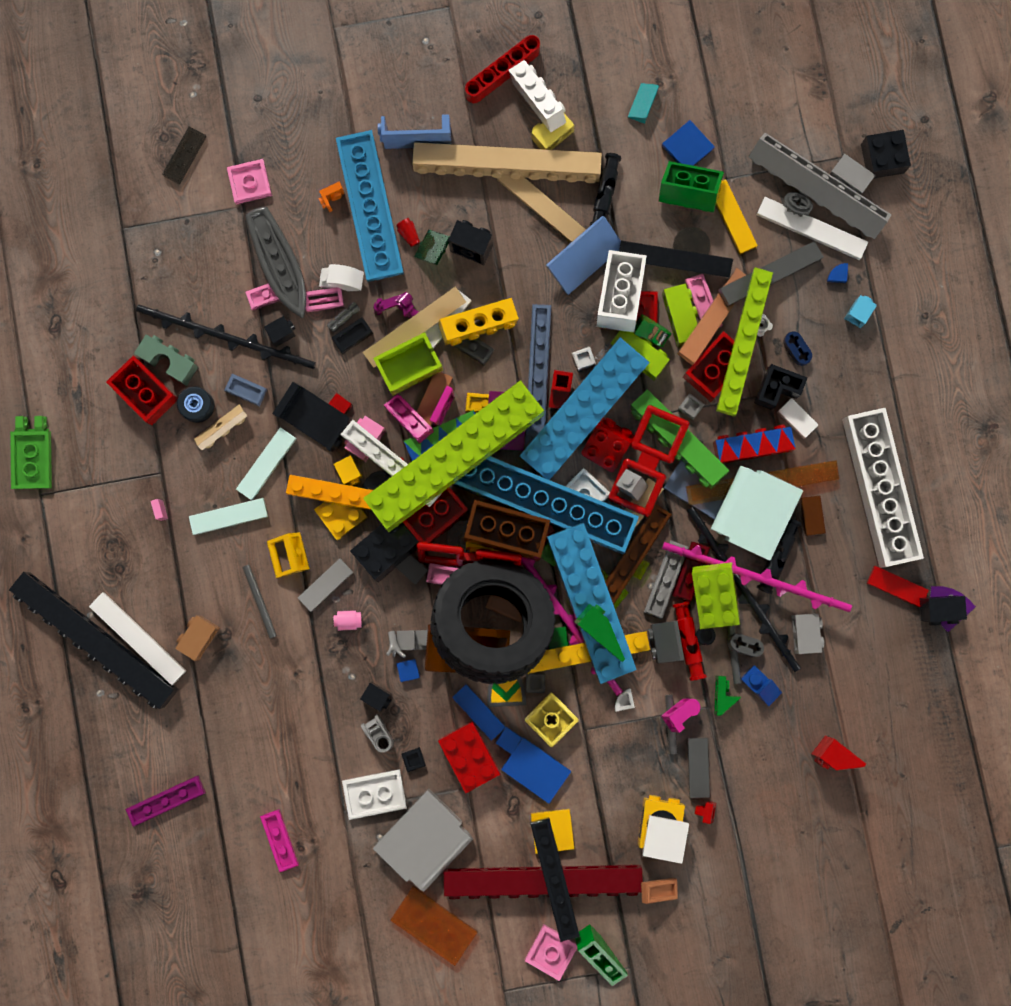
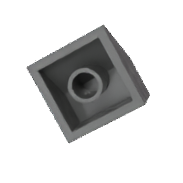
[648,621,684,663]

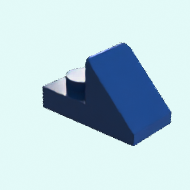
[741,665,782,706]

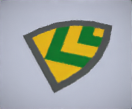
[487,677,526,707]

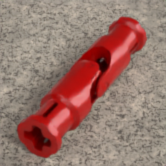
[672,601,707,681]

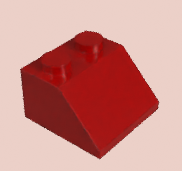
[811,736,866,770]

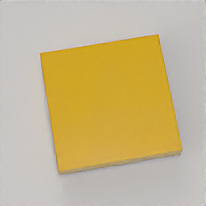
[531,809,574,854]

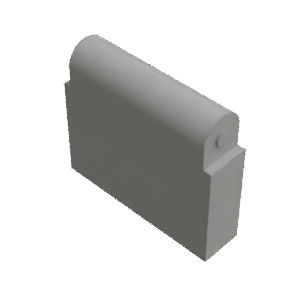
[373,788,473,892]

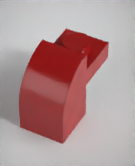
[548,370,573,409]

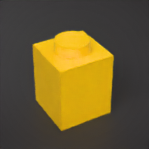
[334,455,363,486]

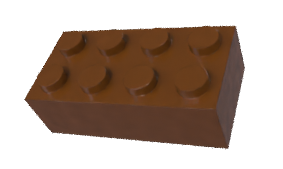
[464,500,550,561]

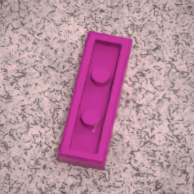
[384,394,434,443]
[260,809,299,873]

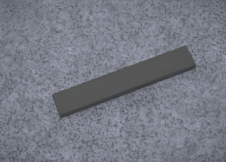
[718,241,824,307]

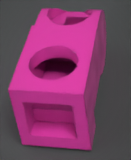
[661,698,700,733]

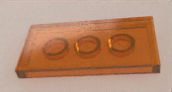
[390,886,478,966]

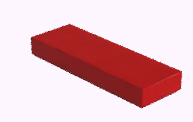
[866,566,929,608]

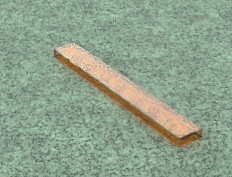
[685,460,840,505]

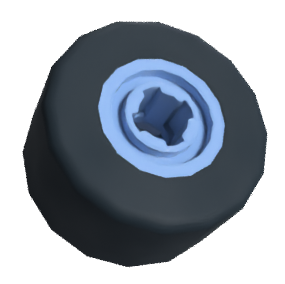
[177,387,214,423]

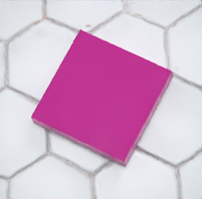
[430,386,455,427]

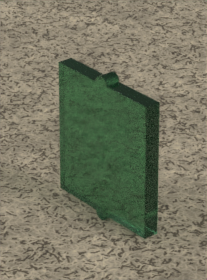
[414,229,450,265]

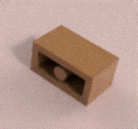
[175,615,220,661]

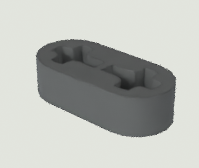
[727,634,764,657]

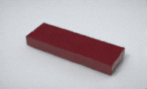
[672,541,710,602]

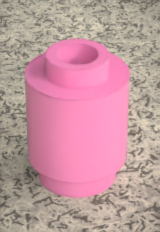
[334,610,362,631]

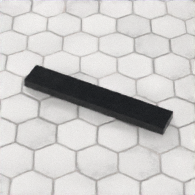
[619,240,733,278]
[530,817,580,942]

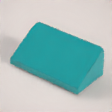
[628,83,659,124]

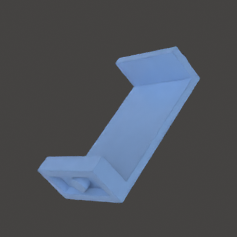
[378,114,452,149]

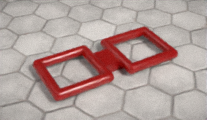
[608,405,689,517]
[417,542,522,567]

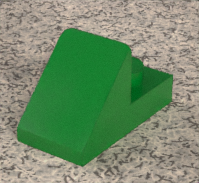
[714,675,741,716]

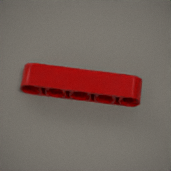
[465,35,540,103]

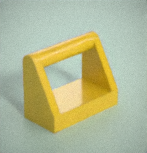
[267,532,309,578]

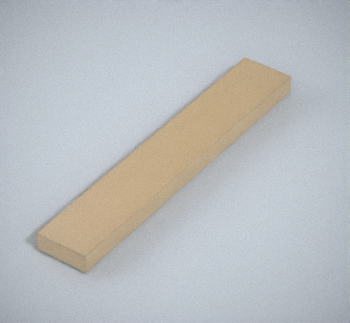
[497,175,586,243]
[363,286,466,368]

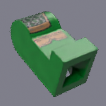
[634,314,671,347]

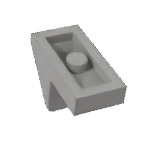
[397,630,428,650]

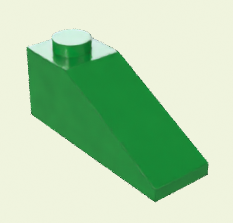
[574,604,625,662]
[575,924,628,986]

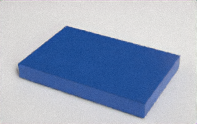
[501,737,571,804]

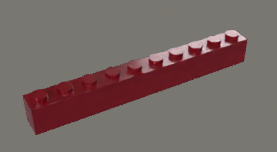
[444,865,643,900]

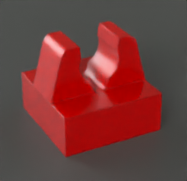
[694,801,716,824]

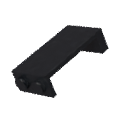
[272,382,353,452]

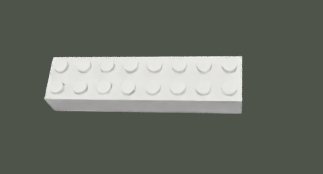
[842,408,924,568]

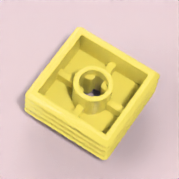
[525,692,579,747]

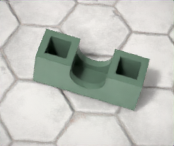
[134,335,198,386]

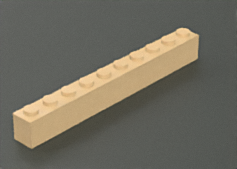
[412,142,602,183]

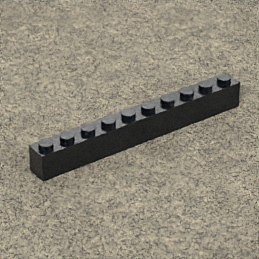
[9,572,179,709]

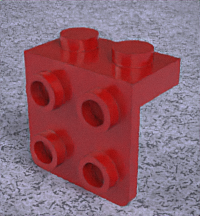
[581,417,635,472]

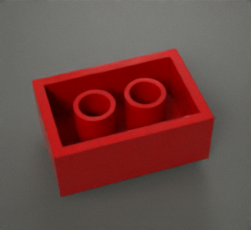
[682,331,752,402]
[106,355,178,425]
[403,487,469,543]
[438,721,501,794]

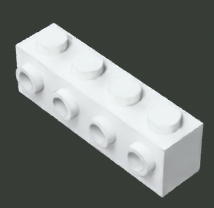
[509,60,566,133]

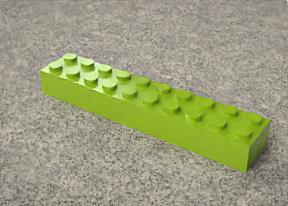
[363,380,544,532]

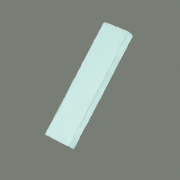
[236,427,296,500]
[189,498,269,535]

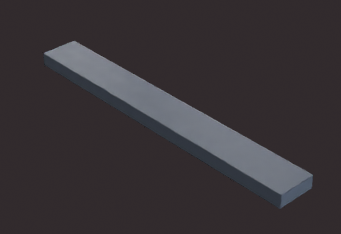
[525,304,551,449]

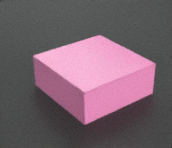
[151,499,168,521]

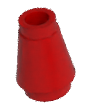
[396,218,420,247]

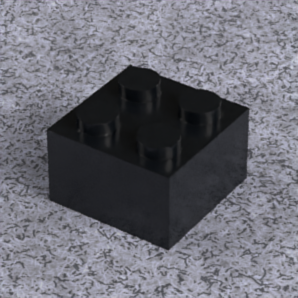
[861,130,911,179]
[448,220,493,266]

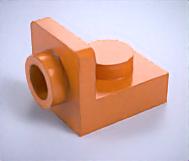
[318,181,345,213]

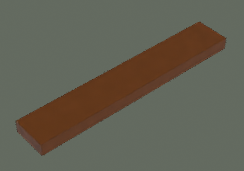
[605,504,672,605]

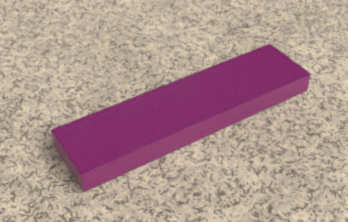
[125,775,206,827]

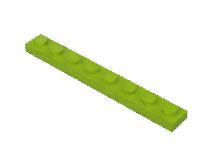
[716,267,773,417]

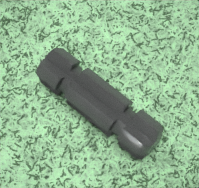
[327,302,360,332]

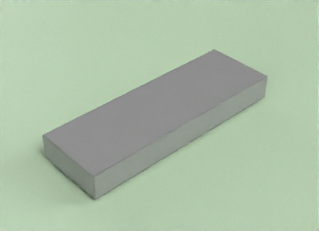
[298,558,354,612]

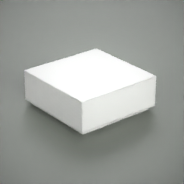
[572,347,596,371]

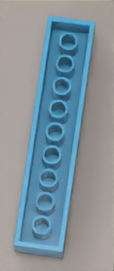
[453,456,639,554]

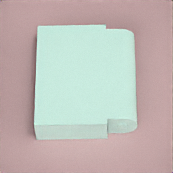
[711,466,803,561]

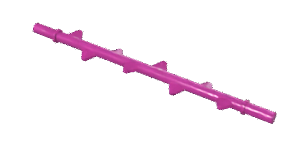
[662,542,852,612]
[522,557,623,696]

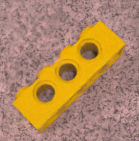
[438,298,519,346]

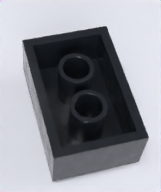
[350,522,419,583]

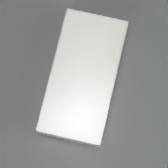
[777,398,818,439]

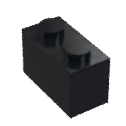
[920,595,967,626]

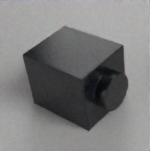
[264,316,296,347]
[360,682,392,712]

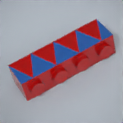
[713,425,796,464]

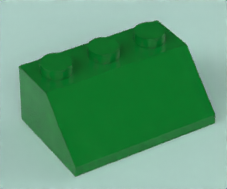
[658,161,724,213]

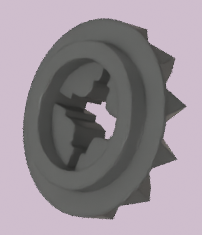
[783,192,813,217]

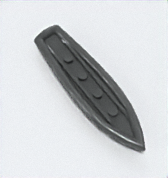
[245,206,306,318]

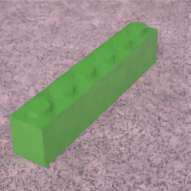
[631,389,729,489]

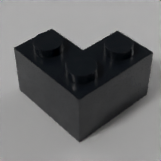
[754,364,808,410]

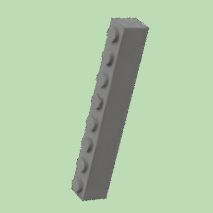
[749,133,891,239]

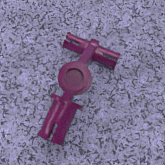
[373,292,419,319]

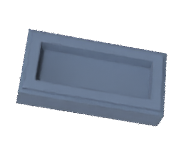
[224,374,267,407]

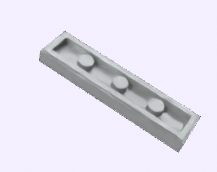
[644,540,688,619]

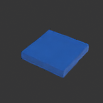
[662,120,715,166]

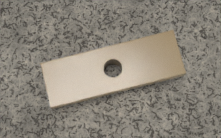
[194,404,247,450]

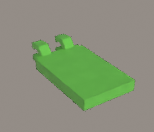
[10,416,52,489]

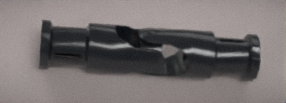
[590,153,622,226]
[756,518,802,595]

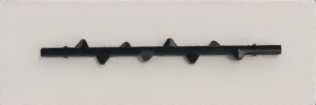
[136,304,316,369]
[687,507,801,672]

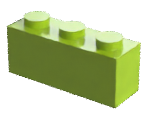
[662,283,698,347]
[609,330,670,381]

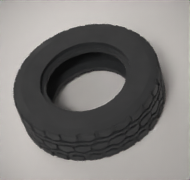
[430,559,555,684]

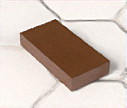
[800,495,826,536]

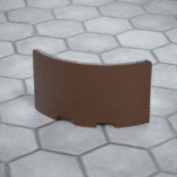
[425,624,510,673]

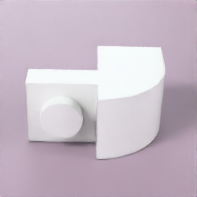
[319,264,364,292]

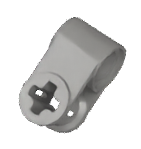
[361,714,394,752]

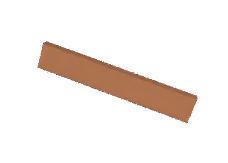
[677,268,746,365]

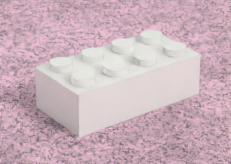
[596,250,647,332]

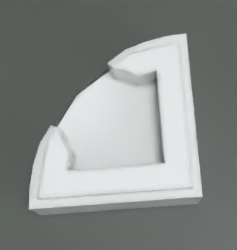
[615,688,635,712]

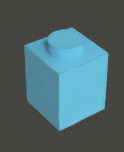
[844,295,877,328]

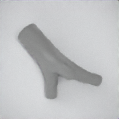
[386,631,406,658]

